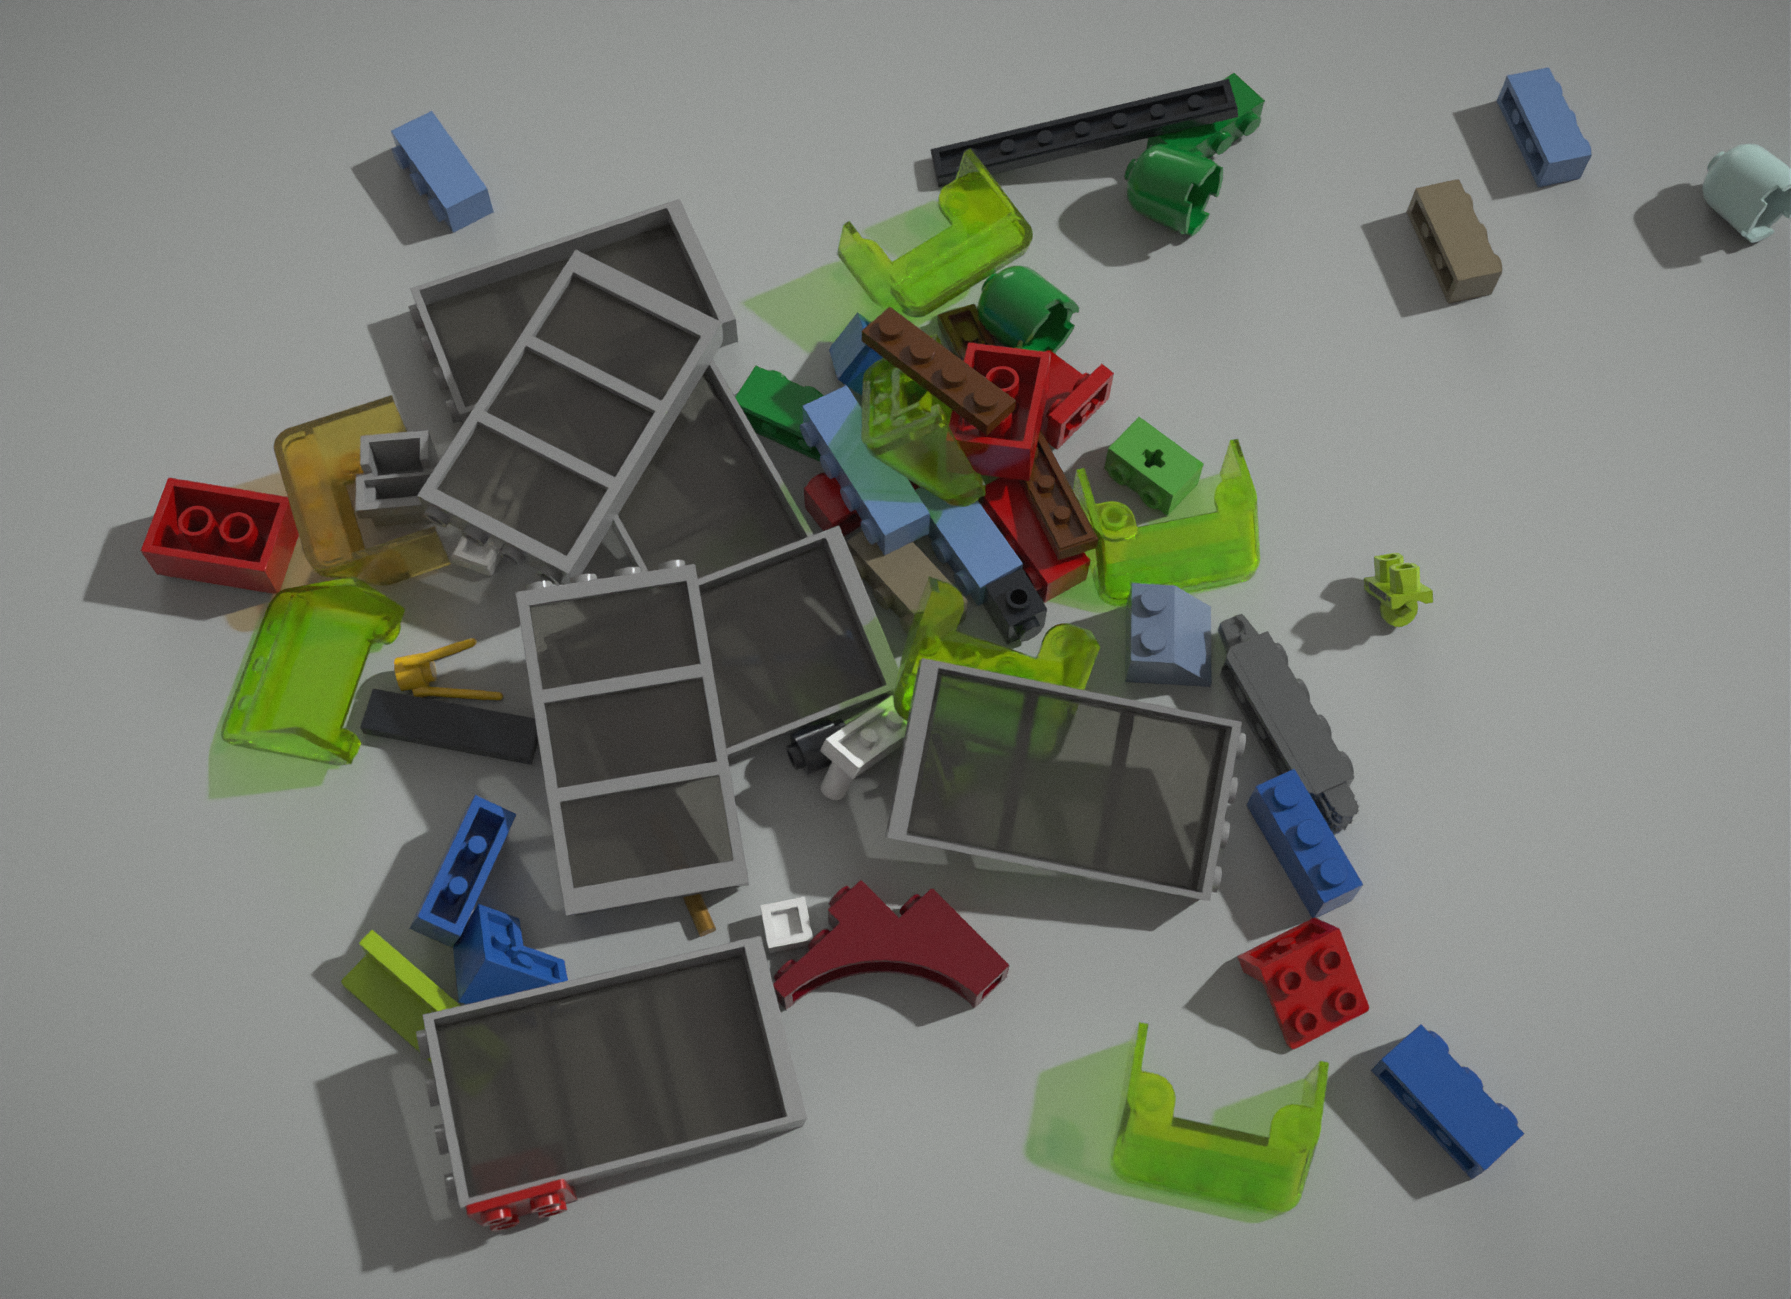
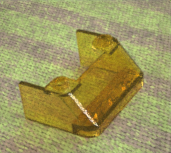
[274,395,451,586]

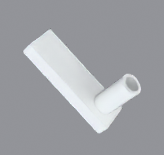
[820,686,937,800]

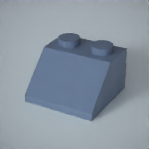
[1125,583,1212,687]

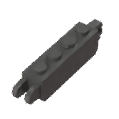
[1217,614,1359,831]

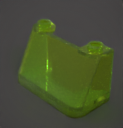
[861,334,986,507]

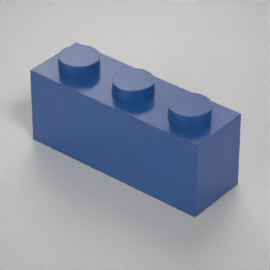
[1247,769,1363,918]
[409,795,517,947]
[1371,1024,1524,1180]

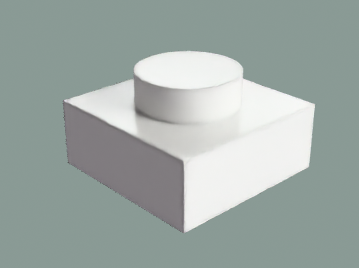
[760,896,813,954]

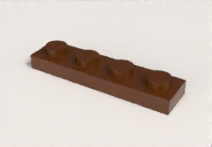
[861,307,1016,436]

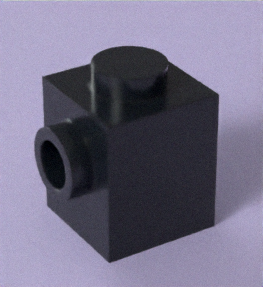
[983,568,1047,645]

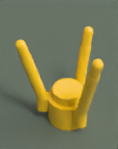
[394,638,503,701]

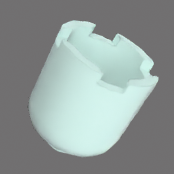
[1703,144,1791,243]

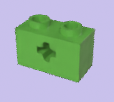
[1104,417,1204,516]

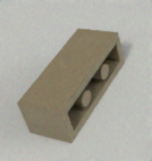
[1407,179,1503,304]
[847,530,968,648]

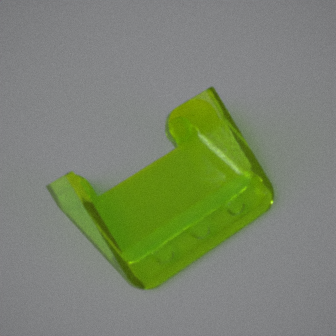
[221,577,405,766]

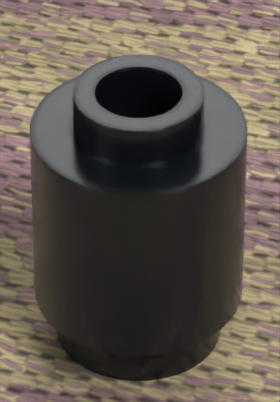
[786,718,846,775]

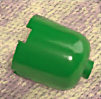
[1124,144,1223,236]
[977,266,1079,353]

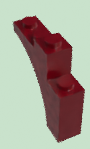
[773,880,1010,1010]

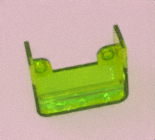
[1073,439,1261,606]
[1111,1022,1329,1215]

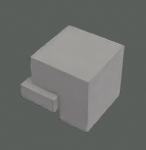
[355,430,440,527]

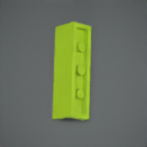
[341,930,513,1099]

